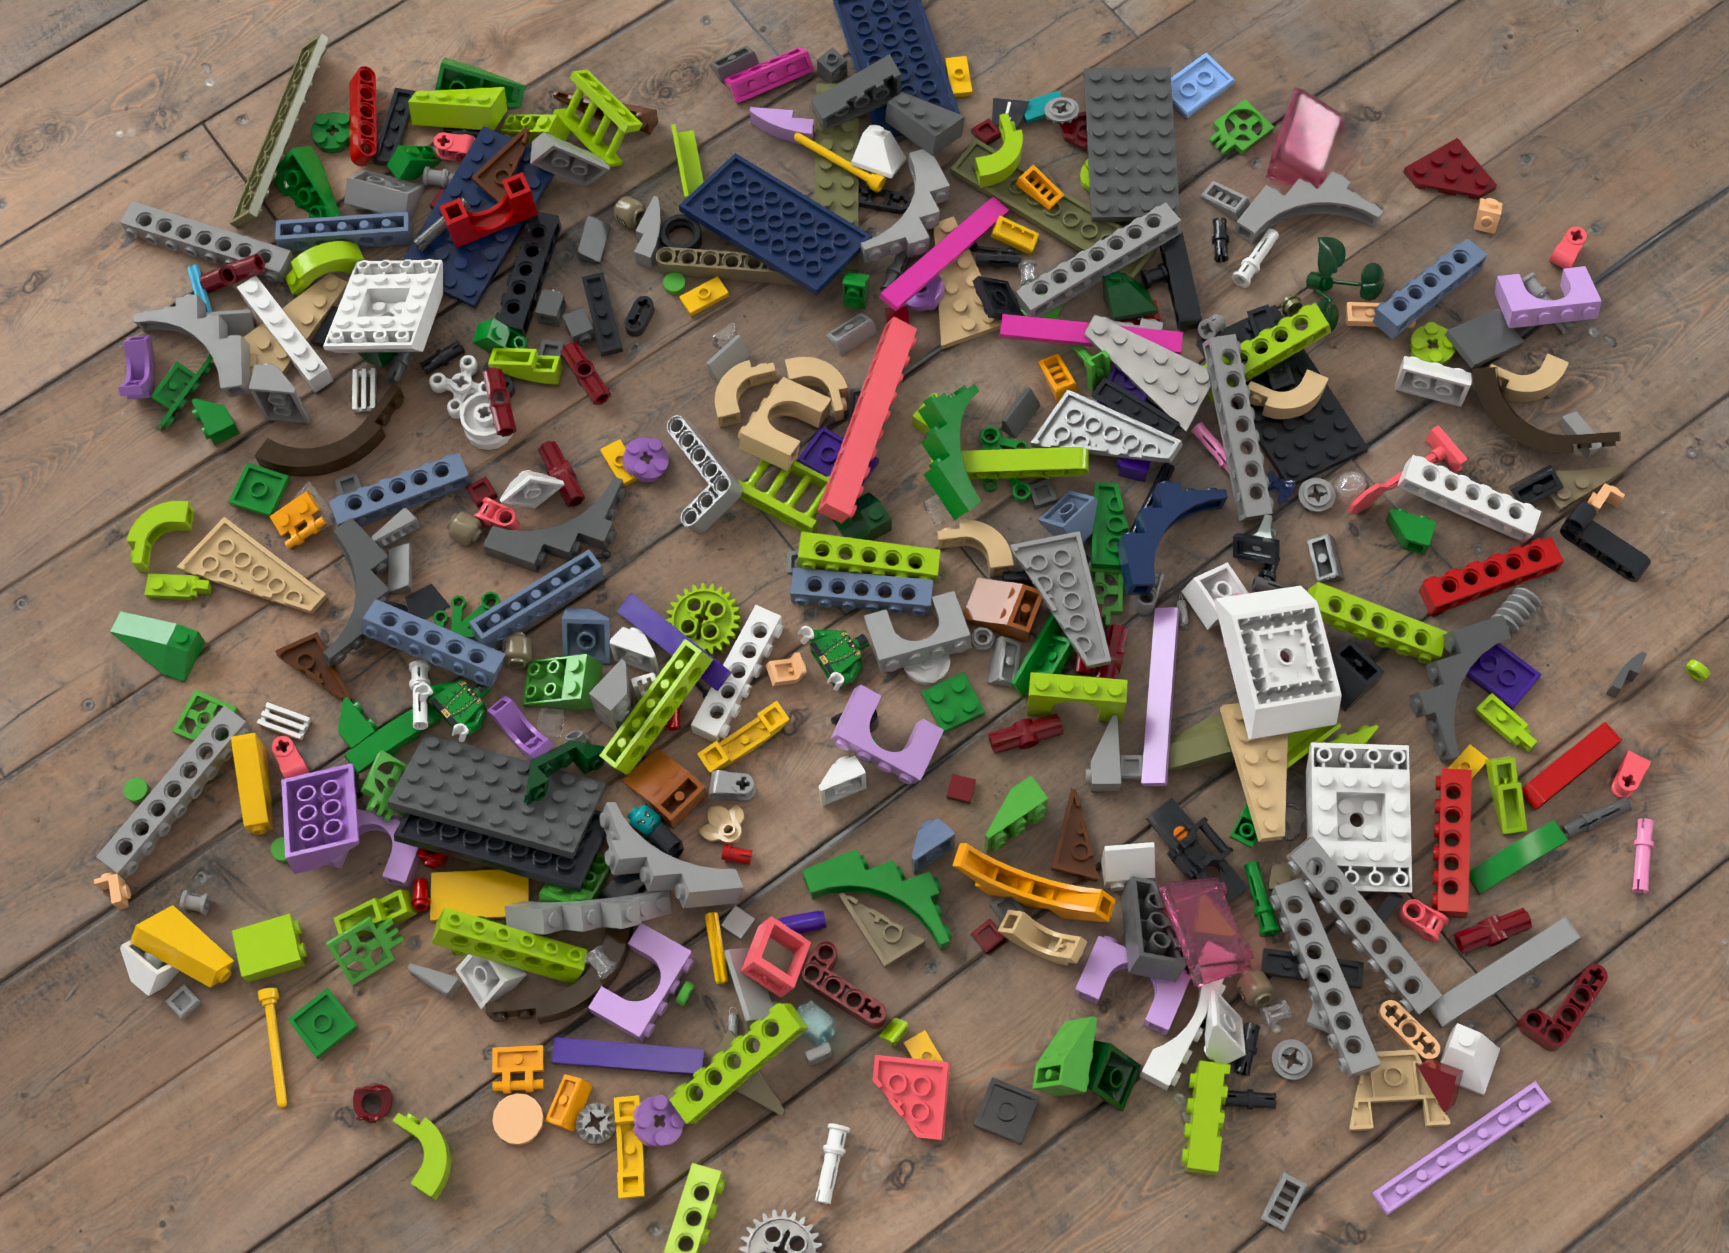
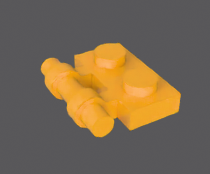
[269,491,327,549]
[492,1045,544,1094]

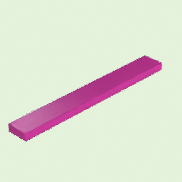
[879,197,1009,311]
[1000,314,1183,355]

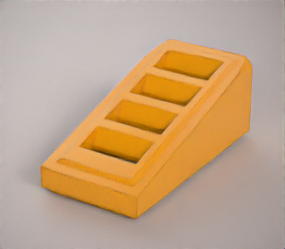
[1015,164,1064,210]
[1038,353,1077,402]

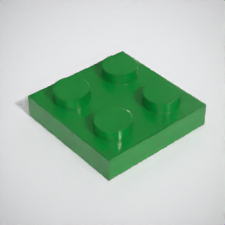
[228,463,291,518]
[921,672,985,735]
[287,988,359,1059]

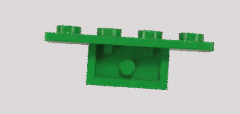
[150,354,214,431]
[1011,614,1074,696]

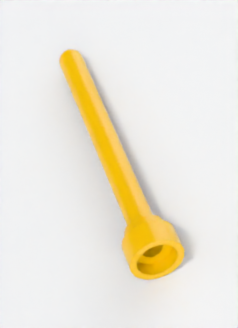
[794,133,886,193]
[258,988,287,1108]

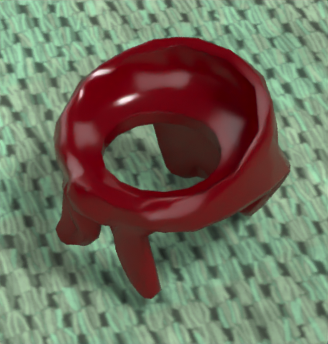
[353,1083,392,1123]

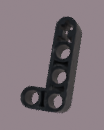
[1560,502,1651,582]
[599,824,684,899]

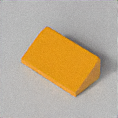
[545,1074,592,1132]

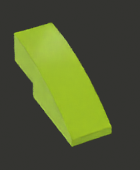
[488,348,564,385]
[1485,756,1527,834]
[334,889,417,940]

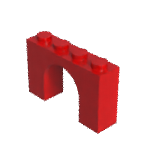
[439,172,538,248]

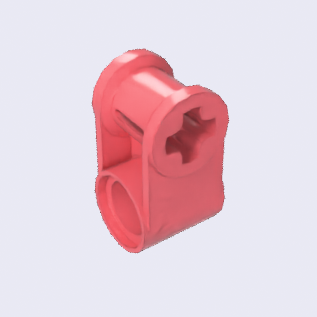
[434,132,476,162]
[1549,227,1587,269]
[474,497,520,531]
[272,736,310,779]
[1611,750,1651,799]
[1398,899,1449,943]

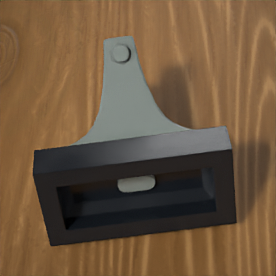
[1233,514,1280,565]

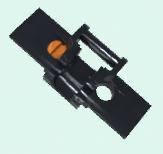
[1146,798,1249,909]

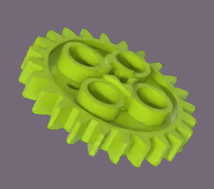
[666,583,742,657]

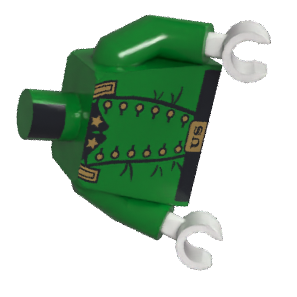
[797,626,870,691]
[415,680,491,742]

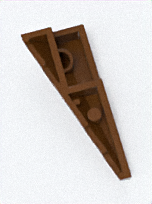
[553,90,658,135]

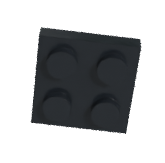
[972,276,1023,320]
[974,1077,1039,1145]

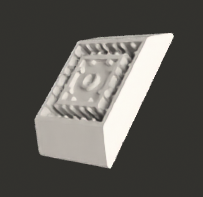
[323,259,443,353]
[1214,586,1342,740]
[1306,742,1412,893]

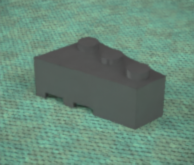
[885,92,965,156]

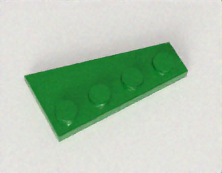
[1091,482,1129,570]

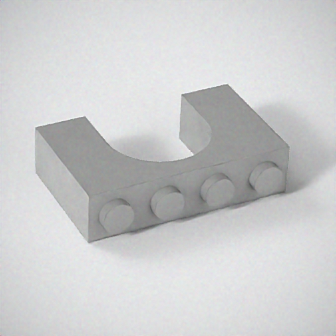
[864,591,972,673]

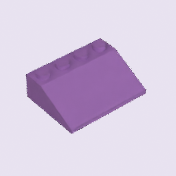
[281,763,360,874]

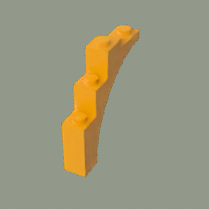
[952,843,1116,922]

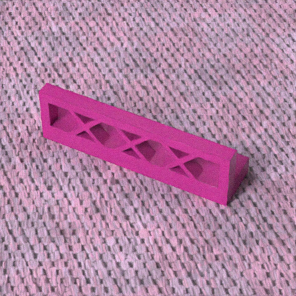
[723,47,814,103]

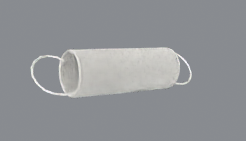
[1177,595,1189,631]
[728,1007,738,1037]

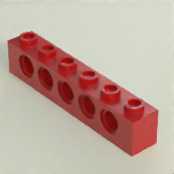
[1419,537,1564,616]
[1432,768,1472,918]

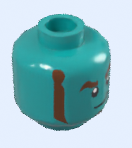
[627,804,662,840]

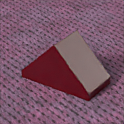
[1417,1059,1464,1112]

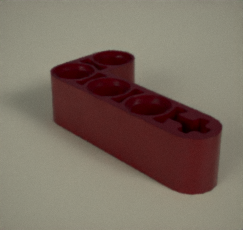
[801,941,886,1029]
[1518,964,1608,1051]

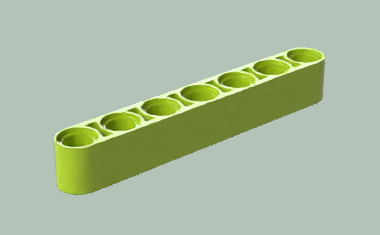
[930,447,1089,480]

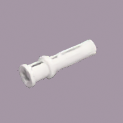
[1232,229,1279,288]
[409,660,431,730]
[815,1123,850,1204]

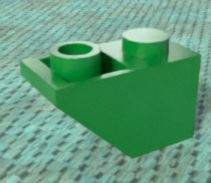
[387,145,442,180]
[842,272,870,309]
[472,318,529,354]
[191,398,240,446]
[1386,508,1436,555]
[338,697,378,749]
[1229,804,1257,849]

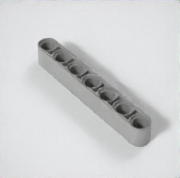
[1428,917,1582,1028]

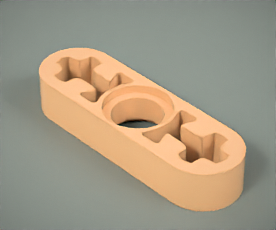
[1378,1000,1440,1061]

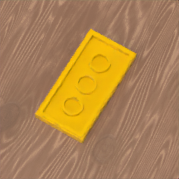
[430,870,530,922]

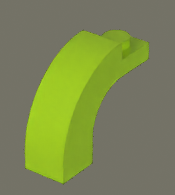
[975,113,1023,188]
[285,241,364,296]
[127,501,195,572]
[393,1112,451,1201]

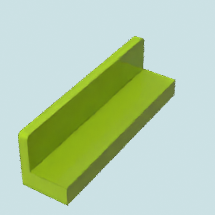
[671,124,704,199]
[1287,721,1341,768]

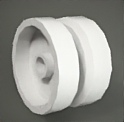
[459,391,513,450]

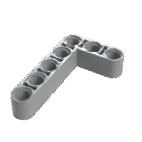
[667,415,742,533]

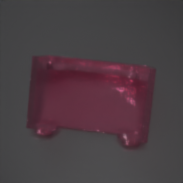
[1266,87,1345,189]
[1158,877,1254,988]

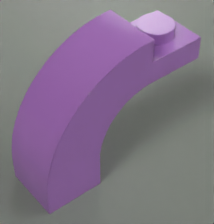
[118,335,155,400]
[487,696,554,761]

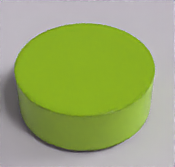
[1685,660,1710,682]

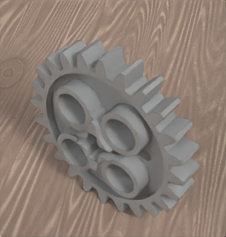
[738,1209,822,1253]

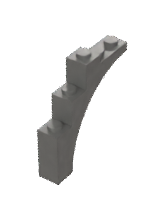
[483,477,626,573]
[323,518,390,668]
[1409,615,1511,761]

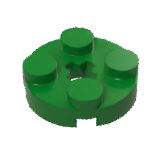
[311,112,350,153]

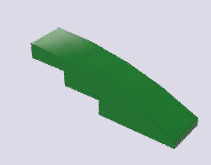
[344,701,441,774]
[1469,820,1568,895]

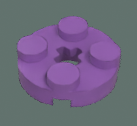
[905,275,945,311]
[622,437,669,482]
[633,1095,685,1148]

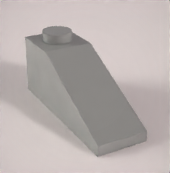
[1085,715,1121,792]

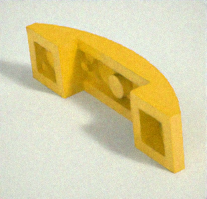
[697,701,790,774]
[614,1095,645,1199]

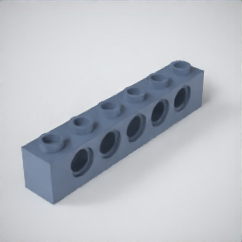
[275,212,413,253]
[1373,239,1488,339]
[329,452,472,527]
[469,549,604,647]
[790,568,933,616]
[361,599,506,688]

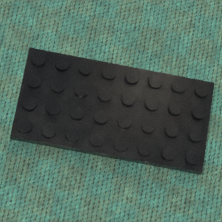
[1196,305,1368,489]
[394,810,607,892]

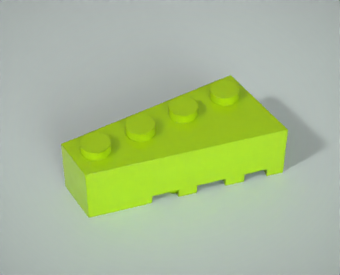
[1181,1060,1231,1176]

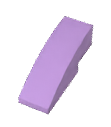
[750,107,814,144]

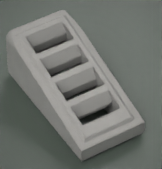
[1201,181,1250,221]
[371,508,421,549]
[407,964,462,999]
[1261,1171,1307,1231]

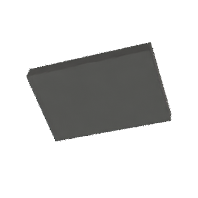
[1445,308,1525,369]

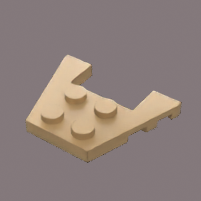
[1349,1049,1450,1131]

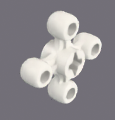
[429,355,486,419]

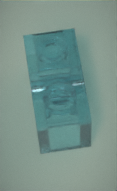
[797,1001,836,1047]

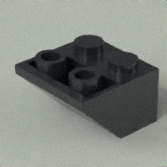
[1331,639,1384,712]

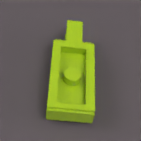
[144,574,212,600]
[1474,693,1538,753]

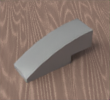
[634,196,662,269]

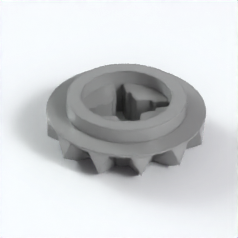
[1045,97,1079,125]
[1298,478,1336,513]
[1271,1039,1313,1081]
[575,1102,616,1144]

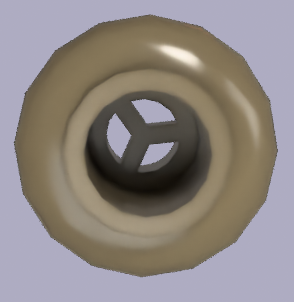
[614,196,646,228]
[447,511,483,546]
[502,632,533,669]
[1236,969,1274,1008]

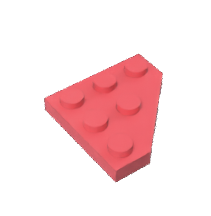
[873,1055,951,1140]

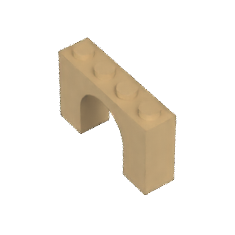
[738,377,831,471]

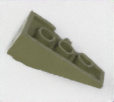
[1168,715,1235,772]

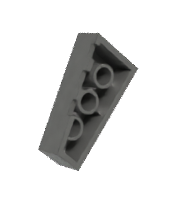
[812,54,901,131]
[1121,876,1187,982]

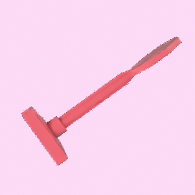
[1348,425,1467,514]

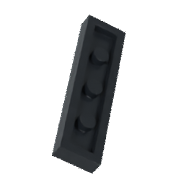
[372,88,416,166]
[582,272,623,357]
[1247,304,1296,392]
[1091,377,1181,436]
[1261,948,1364,989]

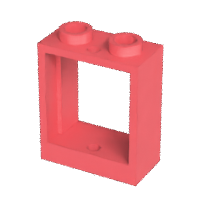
[740,916,811,998]

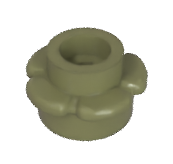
[1281,295,1302,316]

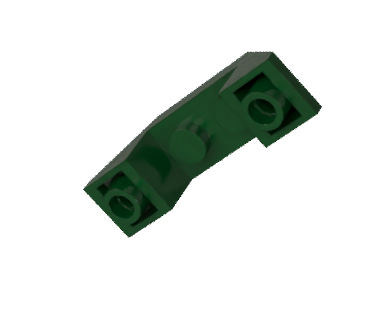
[524,740,605,805]

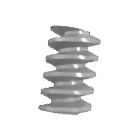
[1490,587,1541,637]

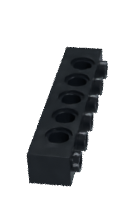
[495,211,562,338]

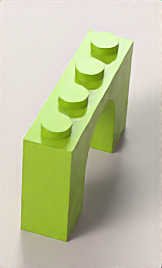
[1027,672,1128,723]

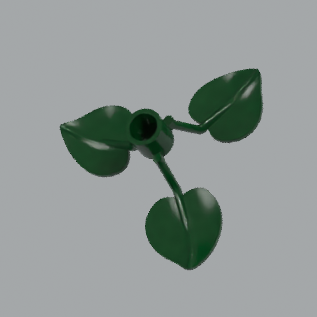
[1306,237,1385,332]

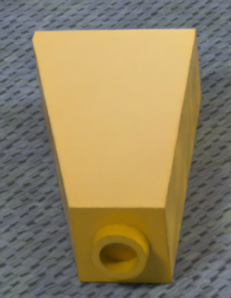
[231,733,274,835]
[130,905,234,988]

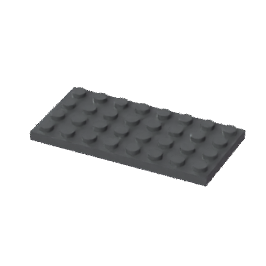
[1083,67,1180,222]
[388,733,606,859]

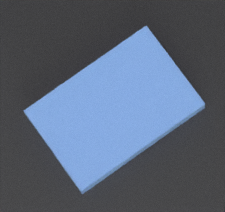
[1171,53,1235,119]

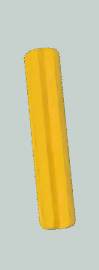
[705,912,729,985]

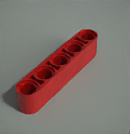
[349,66,377,167]
[1522,722,1623,811]

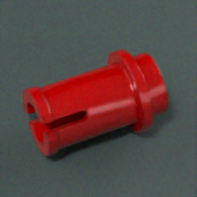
[665,705,682,731]
[721,844,753,866]
[411,878,431,911]

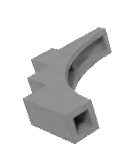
[860,149,950,263]
[1234,171,1383,244]
[134,294,251,397]
[600,802,744,908]
[505,890,672,935]

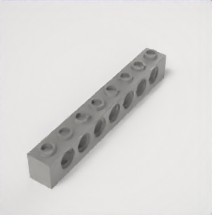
[120,201,294,283]
[1016,203,1182,318]
[1203,334,1274,522]
[96,705,253,879]
[1286,837,1442,1014]
[1270,878,1381,1079]

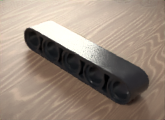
[1159,233,1202,330]

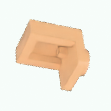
[1473,198,1502,234]
[1587,483,1625,513]
[766,652,806,686]
[94,873,131,910]

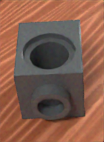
[817,47,848,83]
[535,289,567,327]
[562,307,596,346]

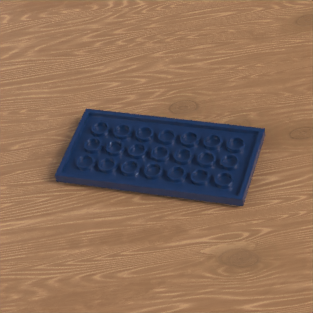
[833,0,961,137]
[402,126,555,309]
[679,153,872,296]

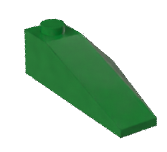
[435,57,526,107]
[273,146,340,218]
[110,611,205,683]

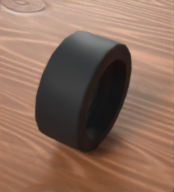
[660,214,702,249]

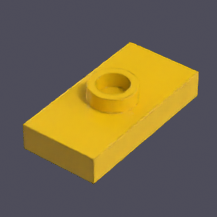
[945,56,972,98]
[991,216,1039,255]
[679,276,729,317]
[600,439,638,487]
[1449,744,1488,796]
[903,1030,951,1076]

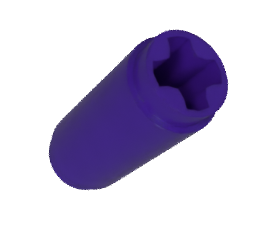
[777,910,827,934]

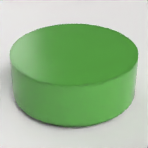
[663,272,686,295]
[123,778,150,803]
[271,837,287,863]
[675,981,695,1006]

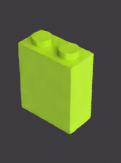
[232,914,308,983]

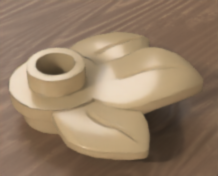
[698,805,745,844]

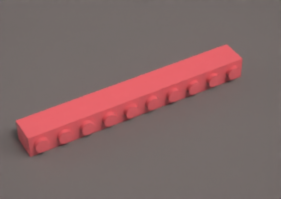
[817,317,917,524]

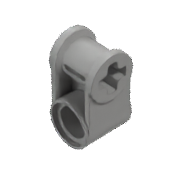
[1134,572,1165,615]
[708,770,756,802]

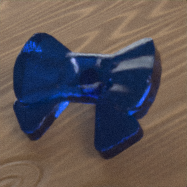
[1266,471,1296,504]

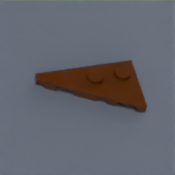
[471,127,531,203]
[275,632,353,703]
[1051,788,1099,882]

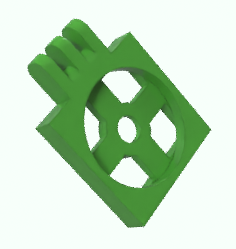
[1209,99,1275,156]
[1089,567,1123,628]
[172,690,239,742]
[361,750,408,822]
[326,916,404,985]

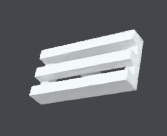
[352,368,377,413]
[631,672,656,702]
[257,702,312,741]

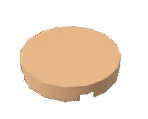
[492,1093,544,1146]

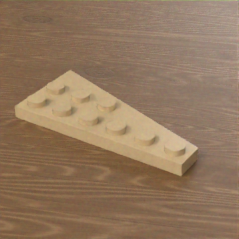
[933,216,1002,350]
[243,273,348,376]
[177,517,328,614]
[1220,703,1288,842]

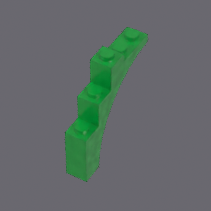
[918,384,981,520]
[802,849,952,951]

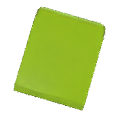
[879,1018,908,1048]

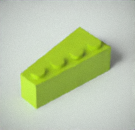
[408,87,508,131]

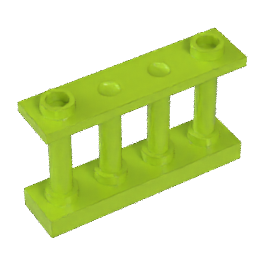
[553,70,642,167]
[737,460,830,533]

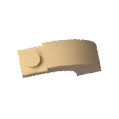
[1490,354,1569,402]
[785,357,848,421]
[715,360,777,427]
[1248,369,1329,419]
[937,520,1014,577]
[998,910,1087,966]

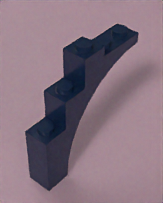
[1117,481,1228,595]

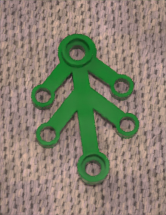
[979,426,1031,503]
[433,592,501,638]

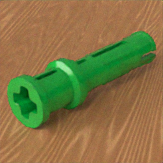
[1244,861,1281,937]

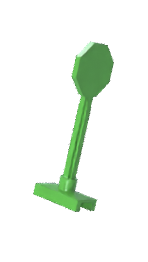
[1020,293,1111,393]

